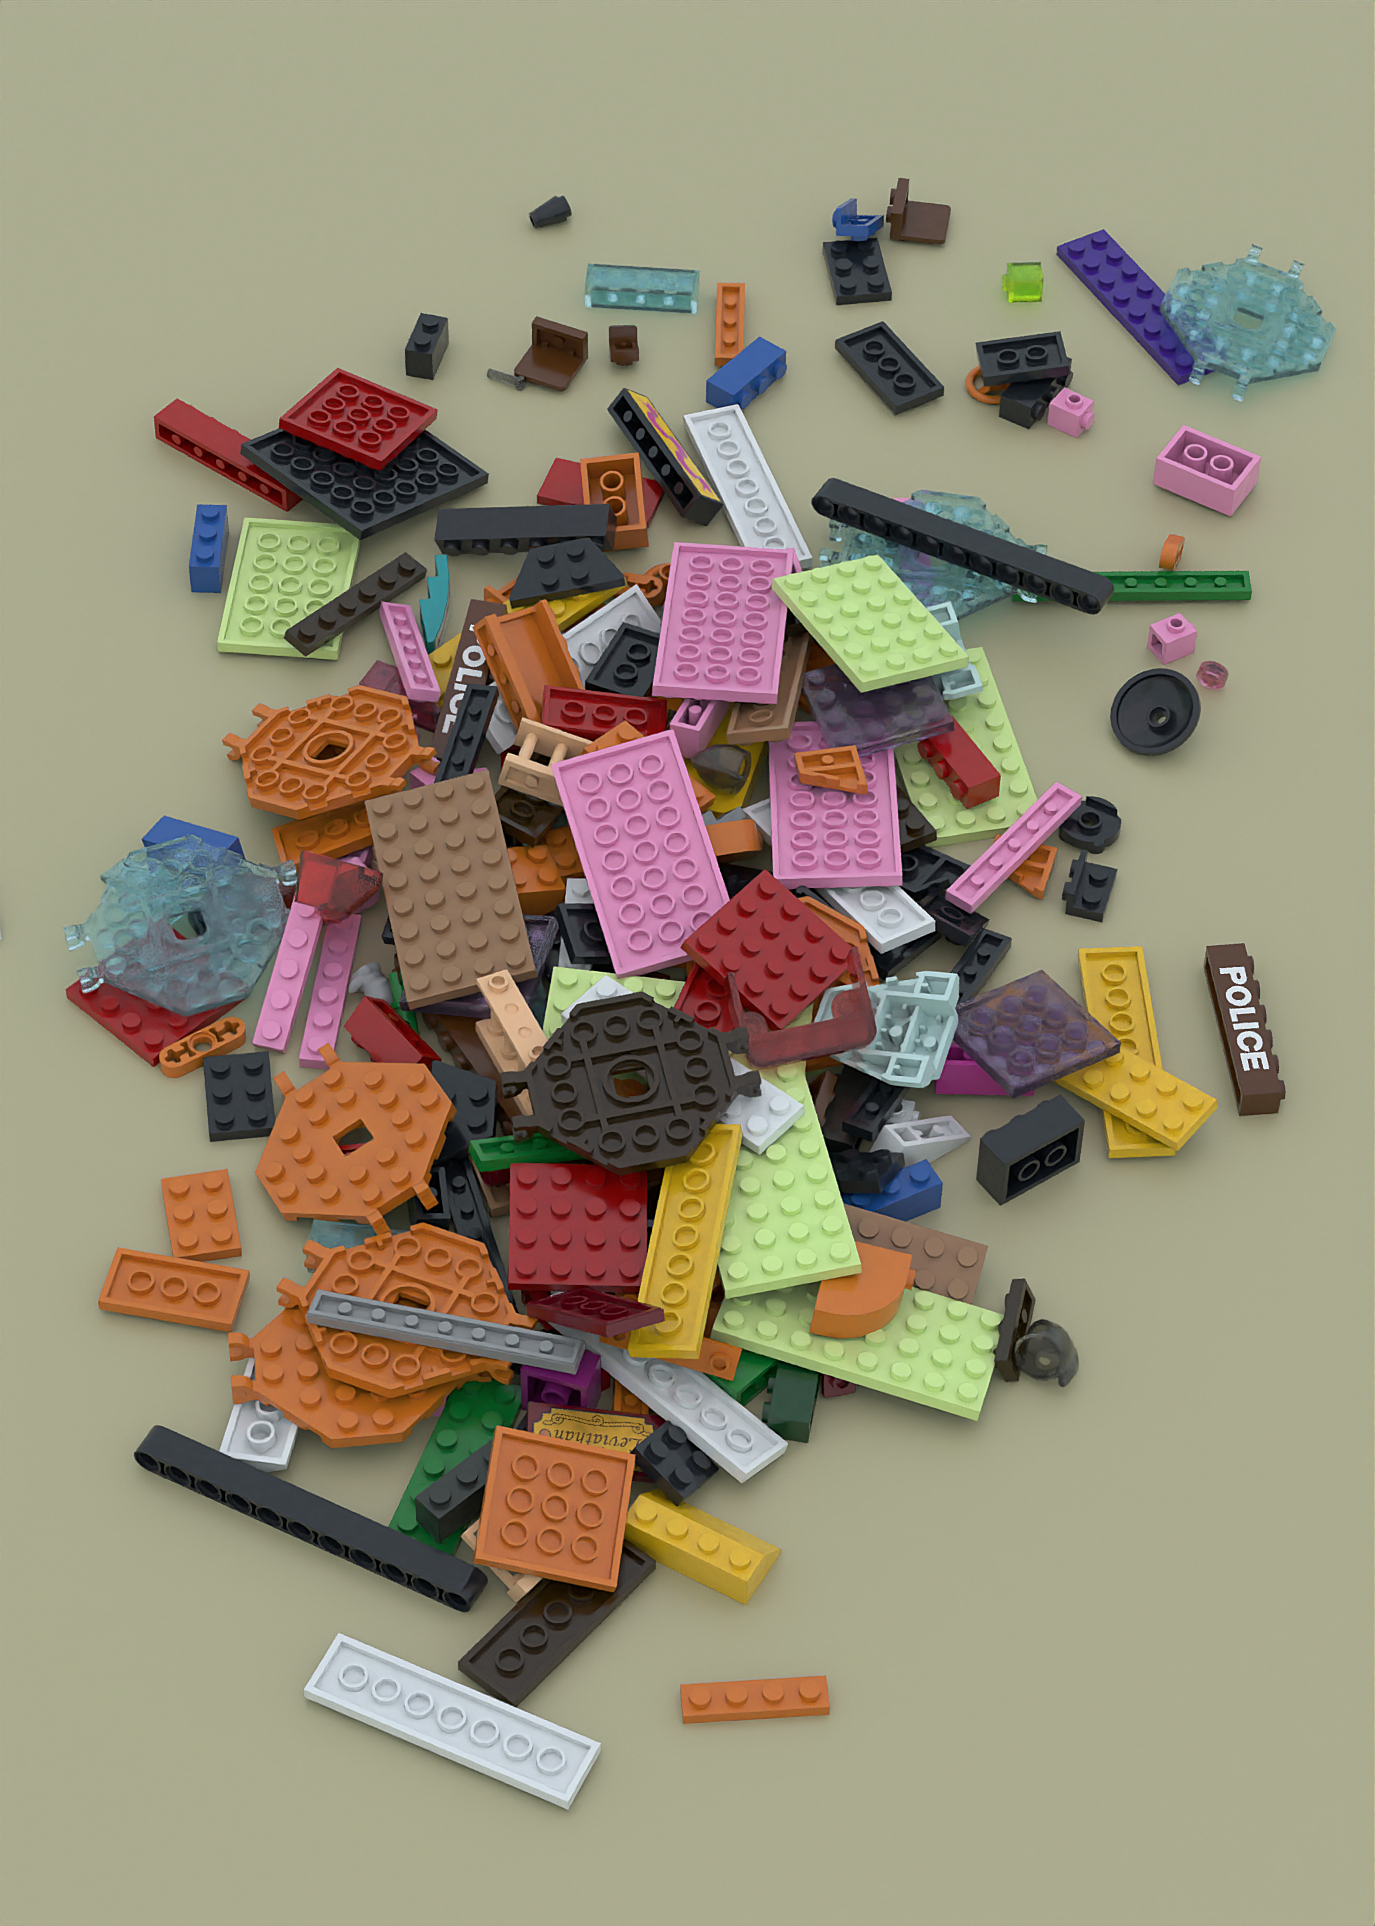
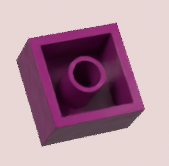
[520,1349,601,1411]

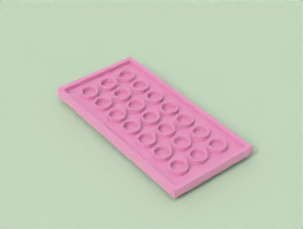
[652,542,794,704]
[768,719,902,890]
[551,729,730,979]

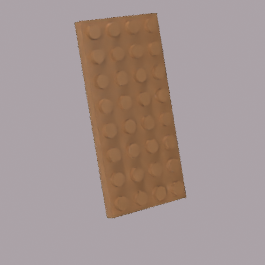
[365,770,537,1010]

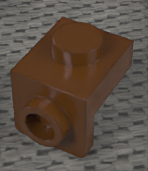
[609,325,639,366]

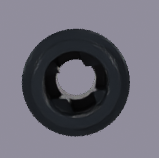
[529,195,572,228]

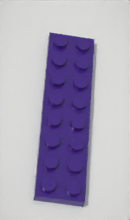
[1056,229,1227,386]

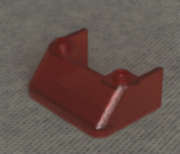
[237,851,384,939]
[723,946,877,1070]

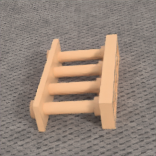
[498,717,592,806]
[476,969,548,1116]

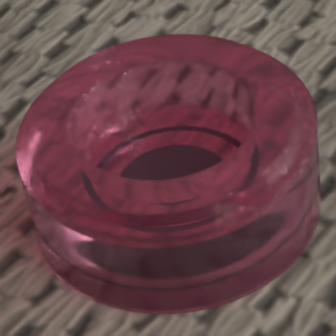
[1196,661,1229,689]

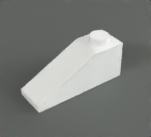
[869,1115,971,1169]

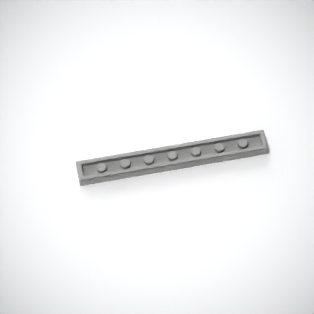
[306,1289,585,1374]

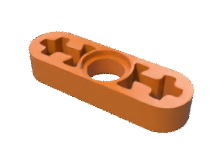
[159,1017,246,1078]

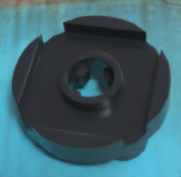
[1059,796,1122,854]

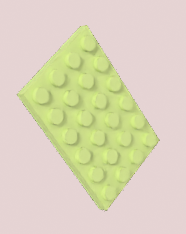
[217,517,361,660]
[772,555,969,693]

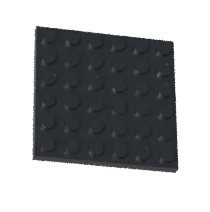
[240,428,489,540]

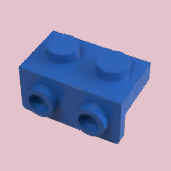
[832,198,884,241]

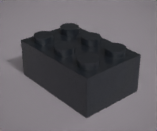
[976,1094,1085,1206]

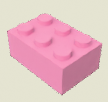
[1153,425,1261,517]

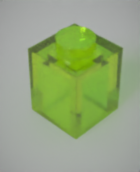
[1001,262,1044,303]

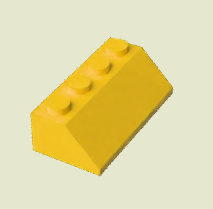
[624,1489,781,1605]

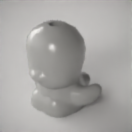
[349,962,394,1006]

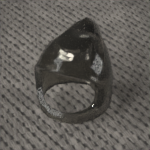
[690,744,752,795]
[1014,1319,1079,1387]

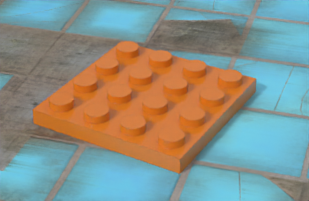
[473,1425,636,1592]

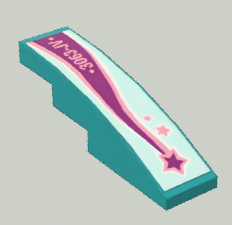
[419,554,450,655]

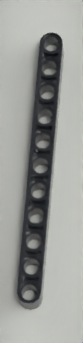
[811,478,1114,615]
[134,1425,488,1612]

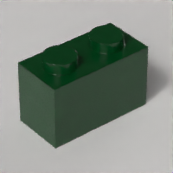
[762,1361,820,1443]

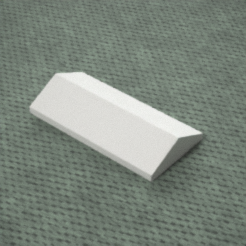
[219,1357,299,1473]

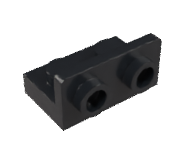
[1062,849,1118,922]

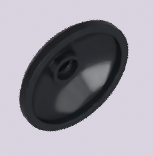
[1110,668,1201,756]

